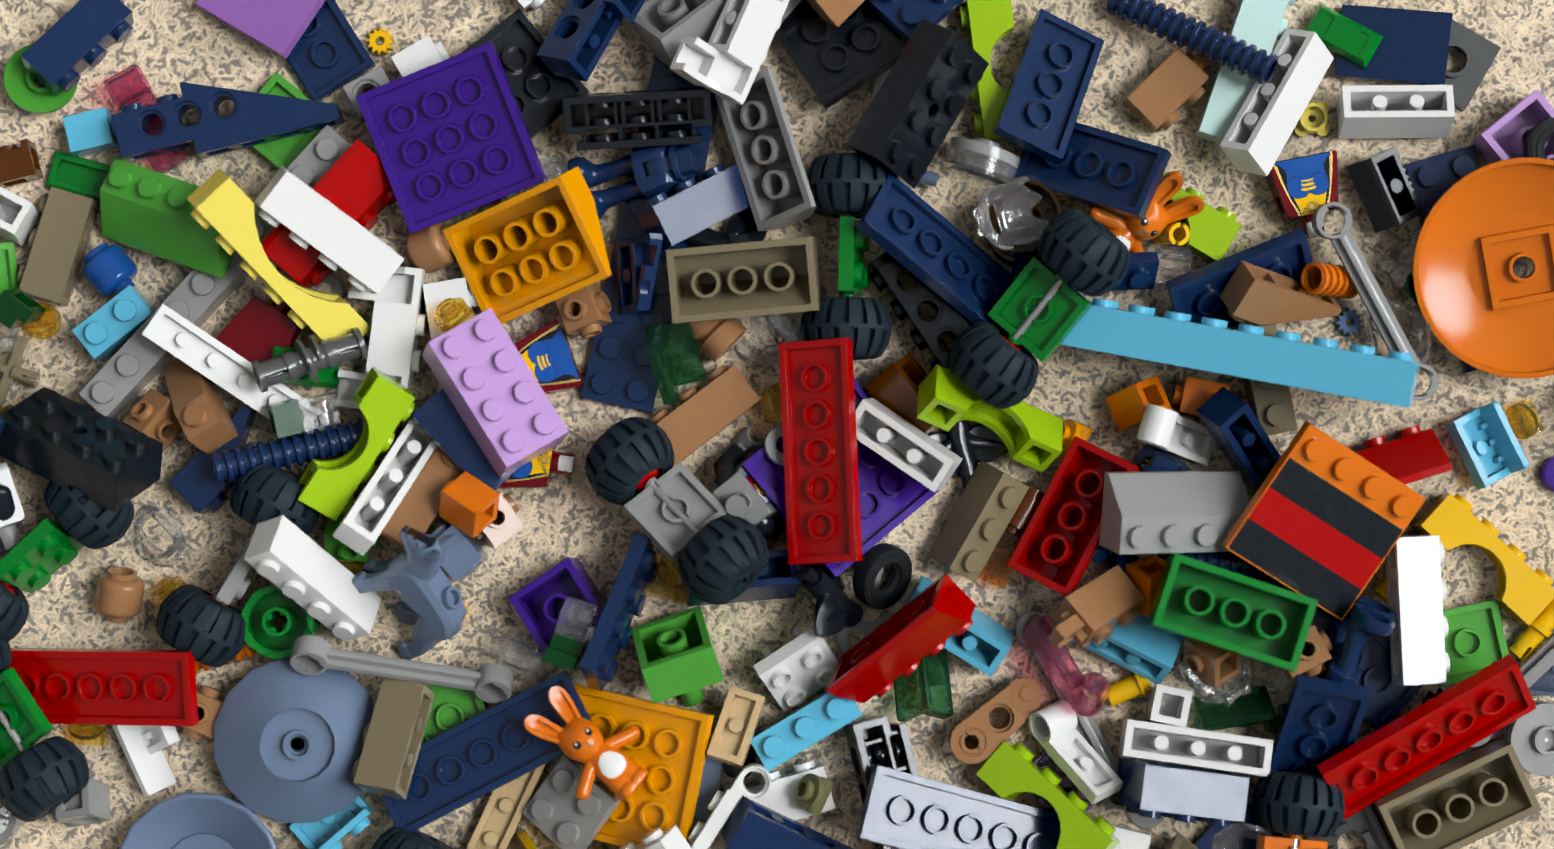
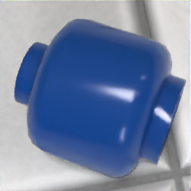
[82,242,138,297]

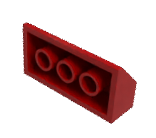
[261,139,397,289]
[1347,424,1453,484]
[1007,436,1139,596]
[827,573,976,703]

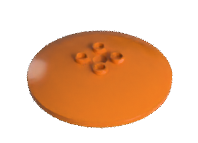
[1412,157,1554,379]

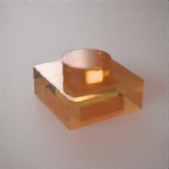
[978,546,1013,589]

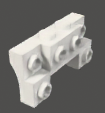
[669,0,790,105]
[333,266,427,410]

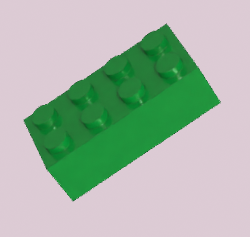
[1146,553,1318,672]

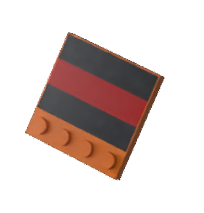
[1221,420,1426,621]

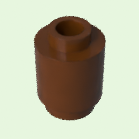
[1005,482,1045,539]

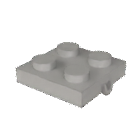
[522,755,621,849]

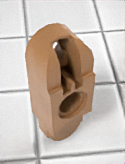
[948,677,1043,764]

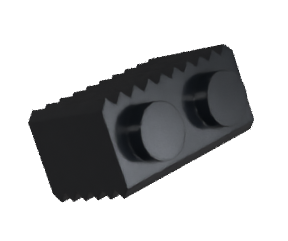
[1347,147,1424,233]

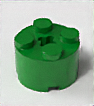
[241,585,320,659]

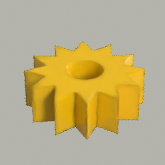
[366,27,395,56]

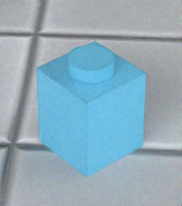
[62,107,119,157]

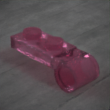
[104,63,191,174]
[1024,612,1110,717]

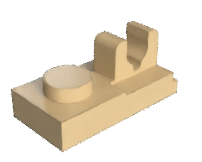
[707,685,766,768]

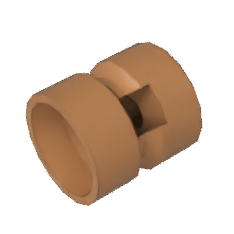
[678,318,747,362]

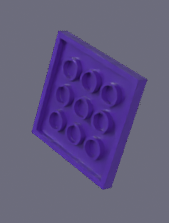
[355,42,547,234]
[741,378,940,579]

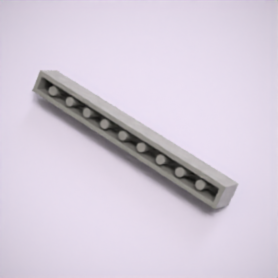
[78,124,351,419]

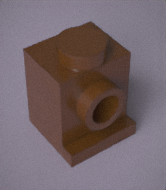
[0,139,43,188]

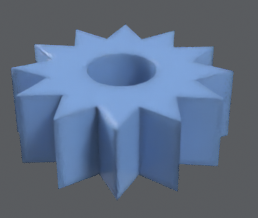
[1334,308,1364,337]

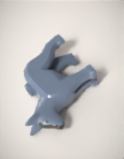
[352,526,467,660]

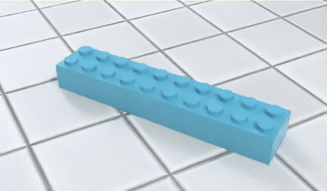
[1060,296,1420,408]

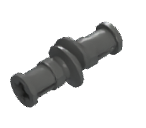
[251,327,368,393]

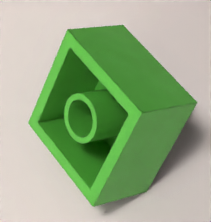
[631,606,724,707]

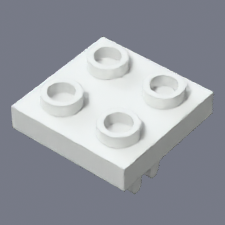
[753,627,838,713]

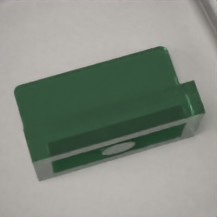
[645,320,706,405]
[893,648,954,722]
[1193,685,1275,731]

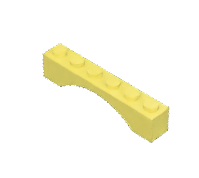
[187,168,371,344]

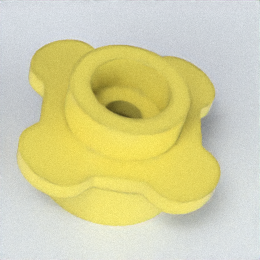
[1294,101,1330,137]

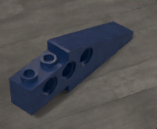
[536,0,645,82]
[111,82,344,162]

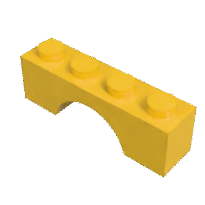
[1414,493,1554,626]

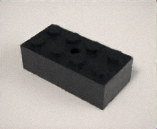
[847,18,989,189]
[0,387,163,512]

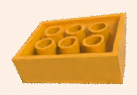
[442,166,612,324]

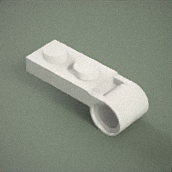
[1136,403,1215,466]
[1028,700,1123,805]
[687,763,771,849]

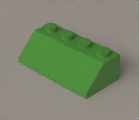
[100,158,236,280]

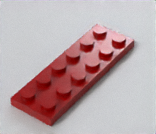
[778,337,863,565]
[9,648,198,726]
[1316,654,1536,819]

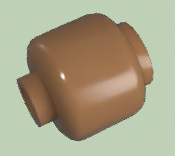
[405,222,456,274]
[95,567,145,623]

